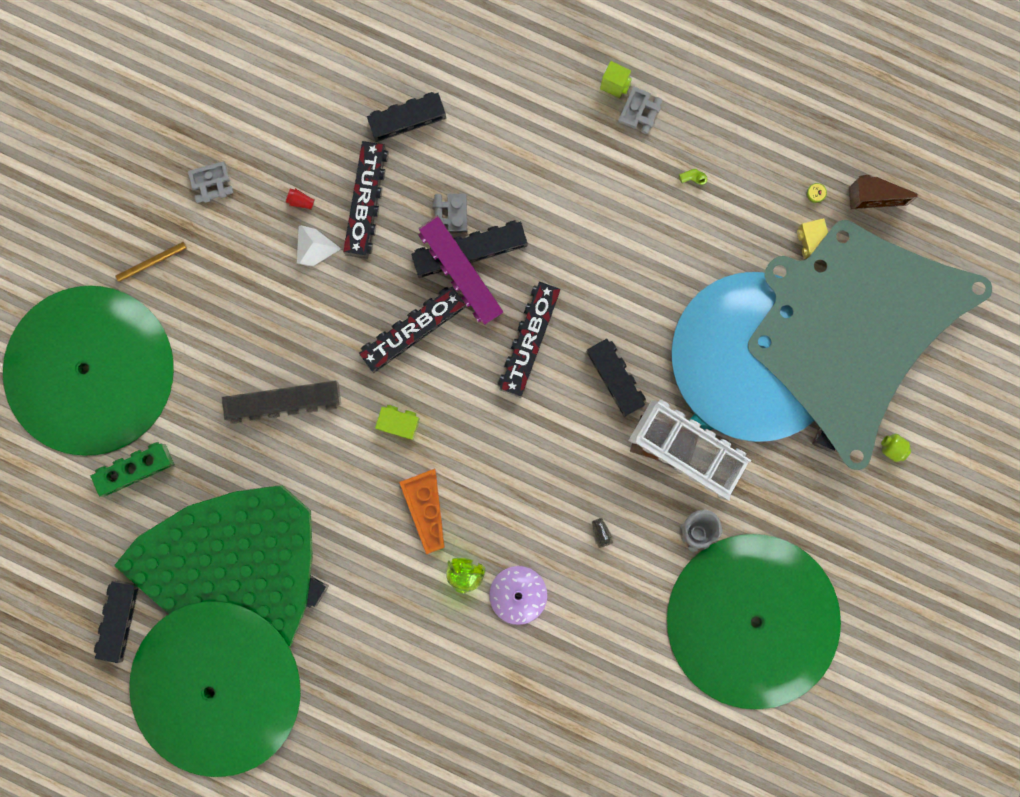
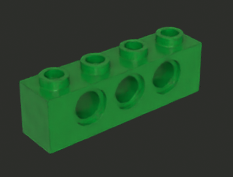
[90,442,175,497]

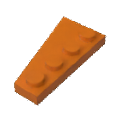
[399,469,445,555]

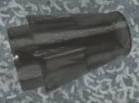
[592,518,614,548]

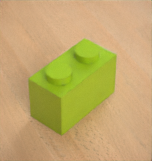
[600,61,632,99]
[375,404,420,440]

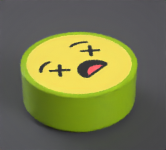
[807,183,827,203]

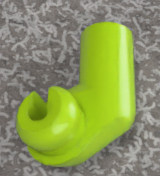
[679,169,708,185]

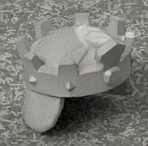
[680,510,722,552]

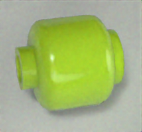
[881,433,911,462]

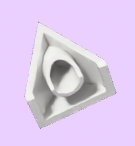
[297,225,341,266]

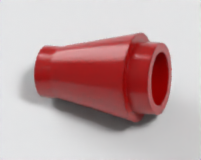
[285,188,315,210]

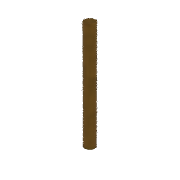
[115,241,187,282]

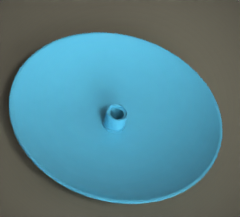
[672,272,815,442]

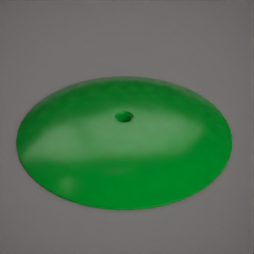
[3,286,174,456]
[667,534,841,710]
[129,601,301,777]

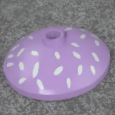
[489,566,547,625]

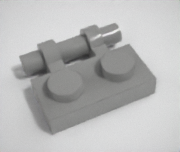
[618,86,662,134]
[188,161,234,203]
[433,194,468,233]

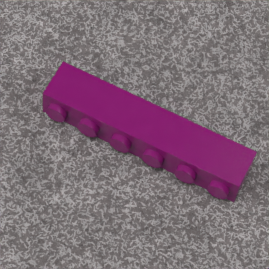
[418,215,503,325]

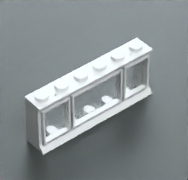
[628,400,751,501]

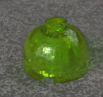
[446,558,486,593]

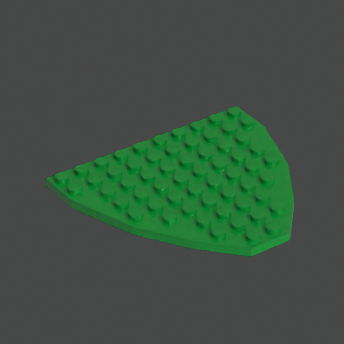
[114,485,313,648]

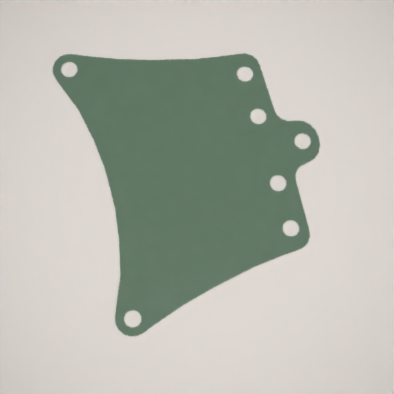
[748,220,992,470]

